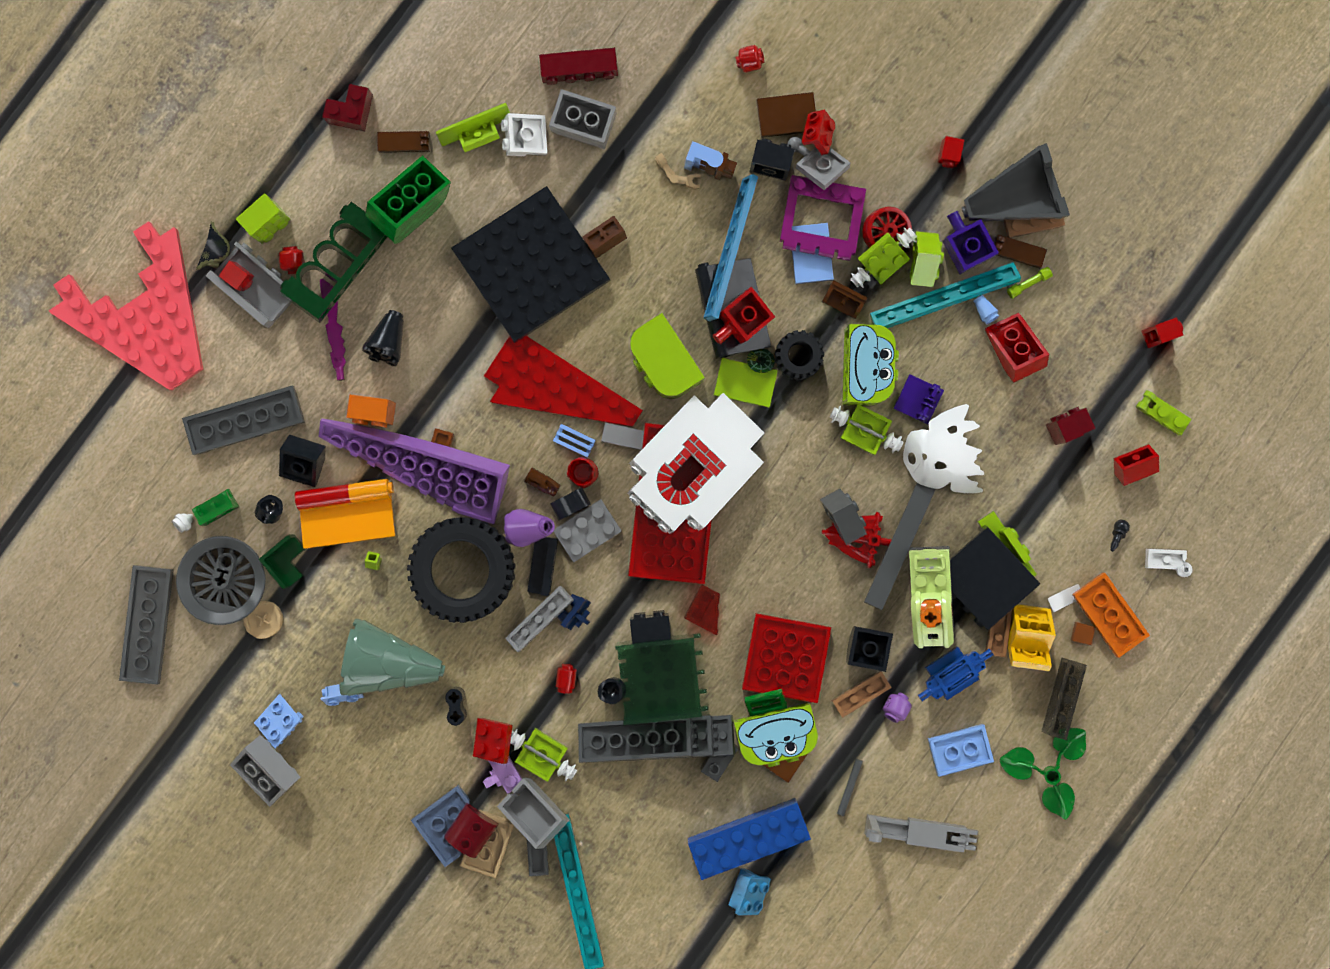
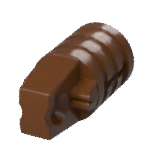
[524,467,561,497]

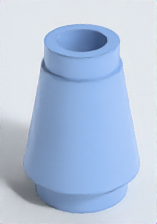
[973,295,999,325]

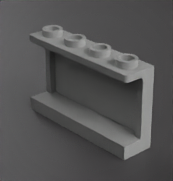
[206,242,291,328]

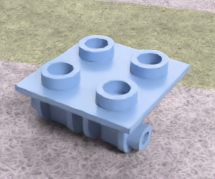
[254,694,304,749]

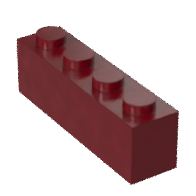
[539,47,618,85]

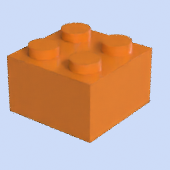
[346,394,396,428]

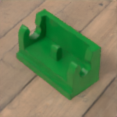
[192,489,239,526]

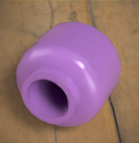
[883,693,912,723]

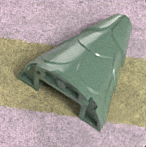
[340,619,445,696]

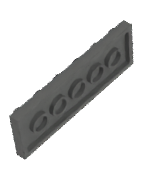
[182,385,305,455]
[119,565,174,685]

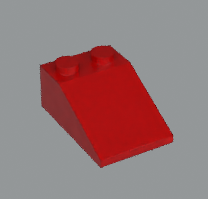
[985,313,1050,383]

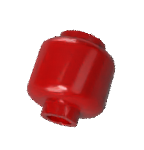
[735,45,765,73]
[278,246,305,274]

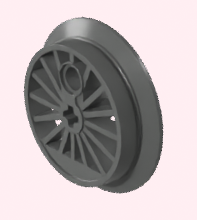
[176,536,266,625]

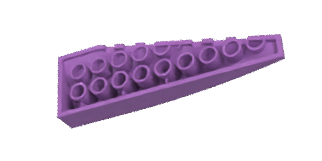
[319,419,510,524]

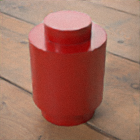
[556,664,577,694]

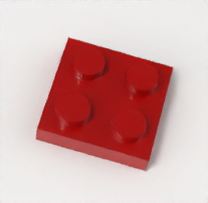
[473,718,513,764]

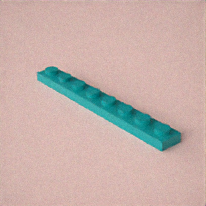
[870,262,1021,329]
[554,813,604,969]

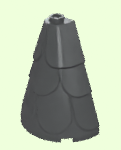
[961,143,1070,221]

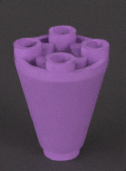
[504,509,555,547]

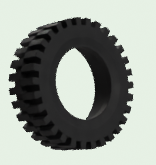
[407,517,516,623]

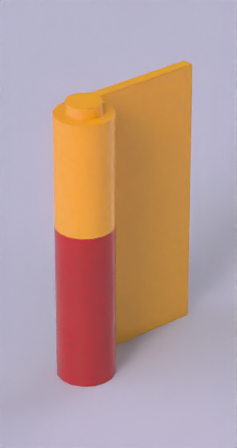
[295,479,395,549]

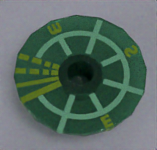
[747,349,775,373]

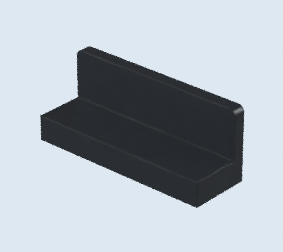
[527,537,558,596]

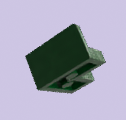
[258,534,306,589]

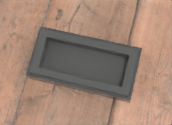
[527,840,549,876]

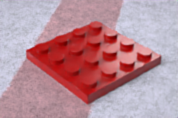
[742,613,832,703]

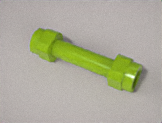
[1007,267,1053,299]

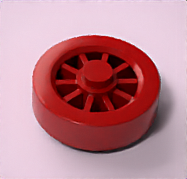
[863,206,912,250]

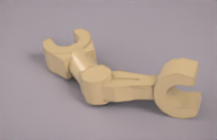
[655,153,701,190]

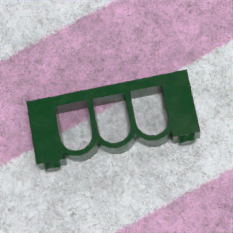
[280,201,388,323]

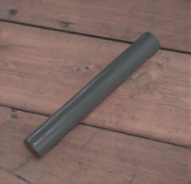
[837,759,863,816]

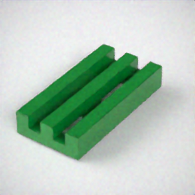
[745,689,787,716]

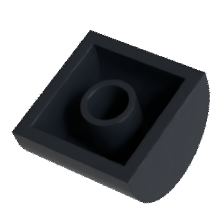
[846,626,893,672]

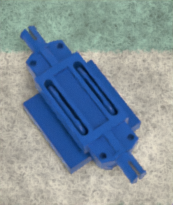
[918,647,994,702]

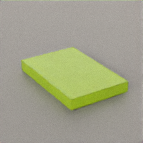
[714,358,778,408]

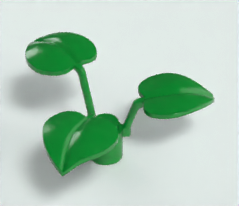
[999,728,1086,820]

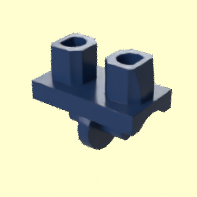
[557,594,591,630]

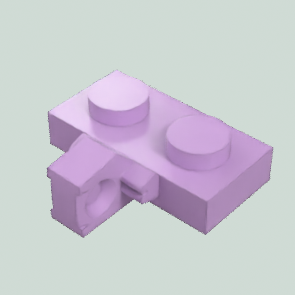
[483,756,522,794]

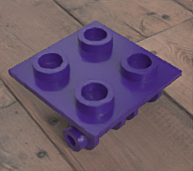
[893,374,944,425]

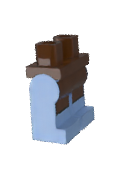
[684,141,737,180]

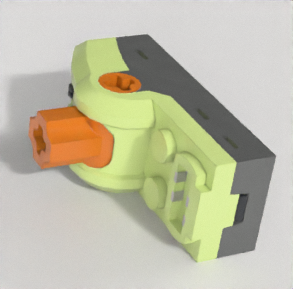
[909,546,954,648]

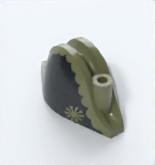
[196,221,230,270]

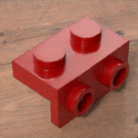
[802,109,835,155]

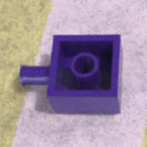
[942,211,999,274]

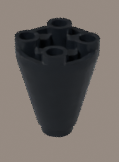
[362,310,404,366]

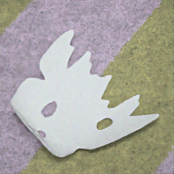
[903,404,984,493]

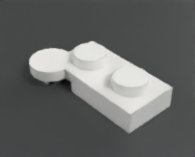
[1145,549,1192,577]

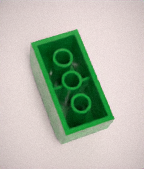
[365,155,451,244]

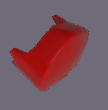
[567,457,599,488]

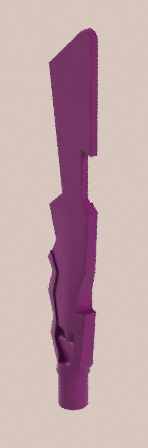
[320,279,346,381]

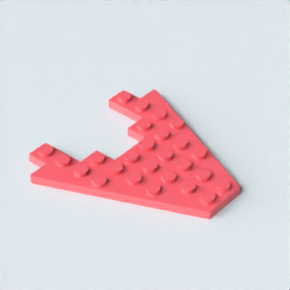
[49,221,203,390]

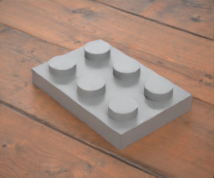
[553,499,622,563]

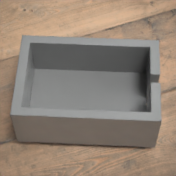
[497,778,570,849]

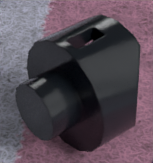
[254,495,283,524]
[597,677,626,704]

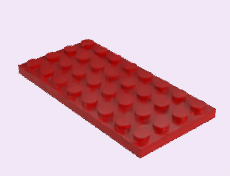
[628,423,712,584]

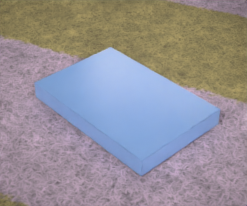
[792,223,834,284]
[927,724,994,777]

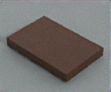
[757,92,816,138]

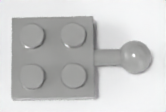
[788,137,851,190]

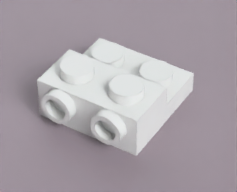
[501,113,547,156]

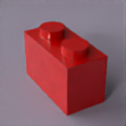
[1142,317,1184,348]
[1113,444,1159,486]

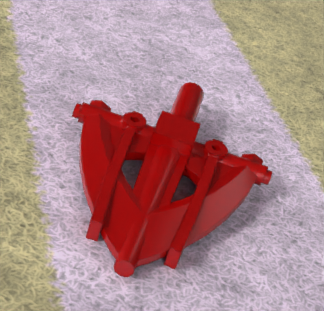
[821,512,891,568]

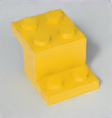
[1008,604,1056,671]

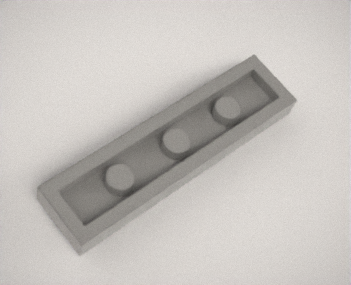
[505,586,574,652]

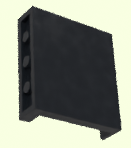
[950,525,1040,630]

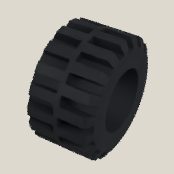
[774,330,824,381]

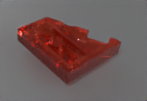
[684,584,720,635]

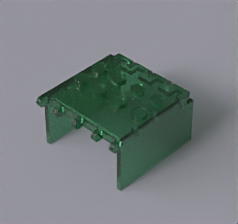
[615,633,709,725]

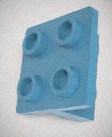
[728,868,771,916]

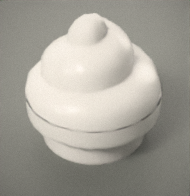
[172,513,193,533]

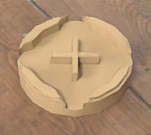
[243,600,283,639]

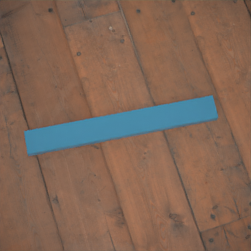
[703,174,758,321]

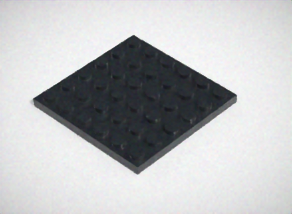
[451,186,610,343]

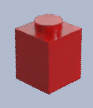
[937,136,964,168]
[219,260,254,291]

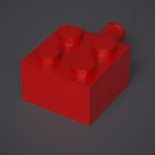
[713,286,775,344]

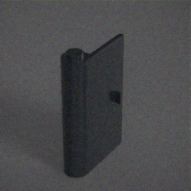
[695,258,771,359]

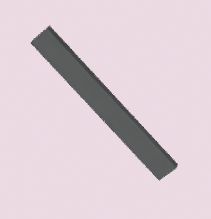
[864,467,938,610]

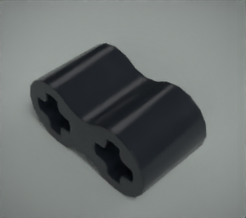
[550,487,591,521]
[445,687,467,726]

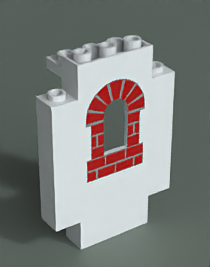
[627,393,764,534]

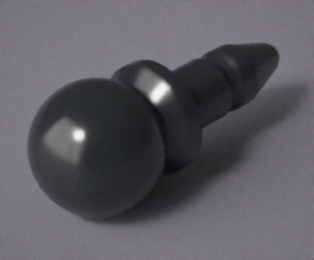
[1110,519,1130,552]

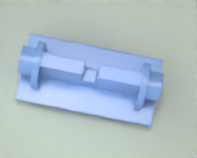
[321,684,364,706]

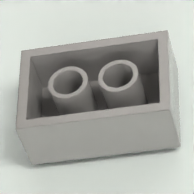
[549,89,617,149]
[230,735,300,807]

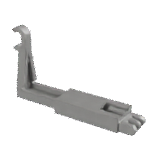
[864,814,978,853]

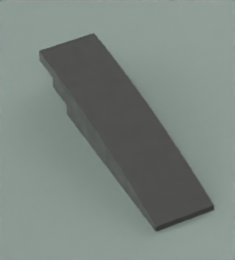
[578,715,735,763]

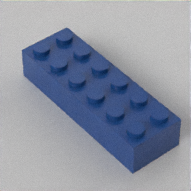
[688,798,811,880]

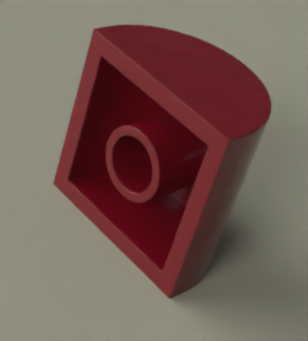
[444,803,499,858]

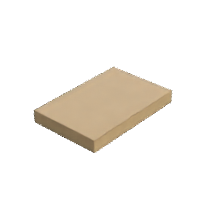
[460,810,514,878]

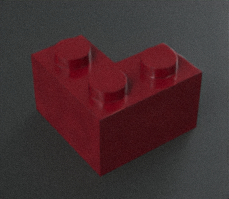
[323,84,373,132]
[1046,406,1096,445]

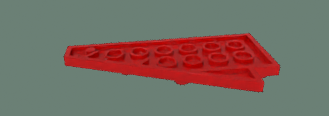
[484,336,643,427]

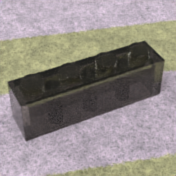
[1042,658,1087,740]

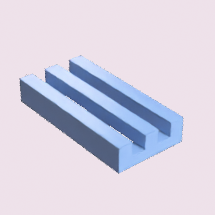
[553,424,596,458]

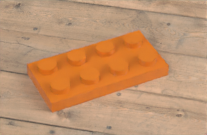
[1072,573,1150,658]

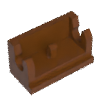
[582,216,627,259]
[822,280,867,319]

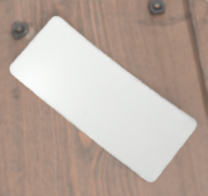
[1048,584,1080,612]

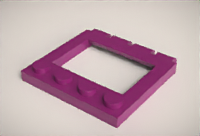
[779,175,866,261]

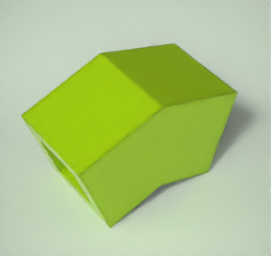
[365,551,382,570]

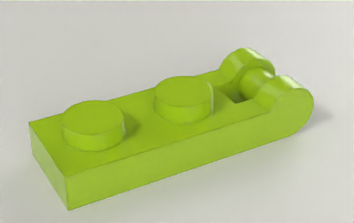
[1136,390,1192,435]

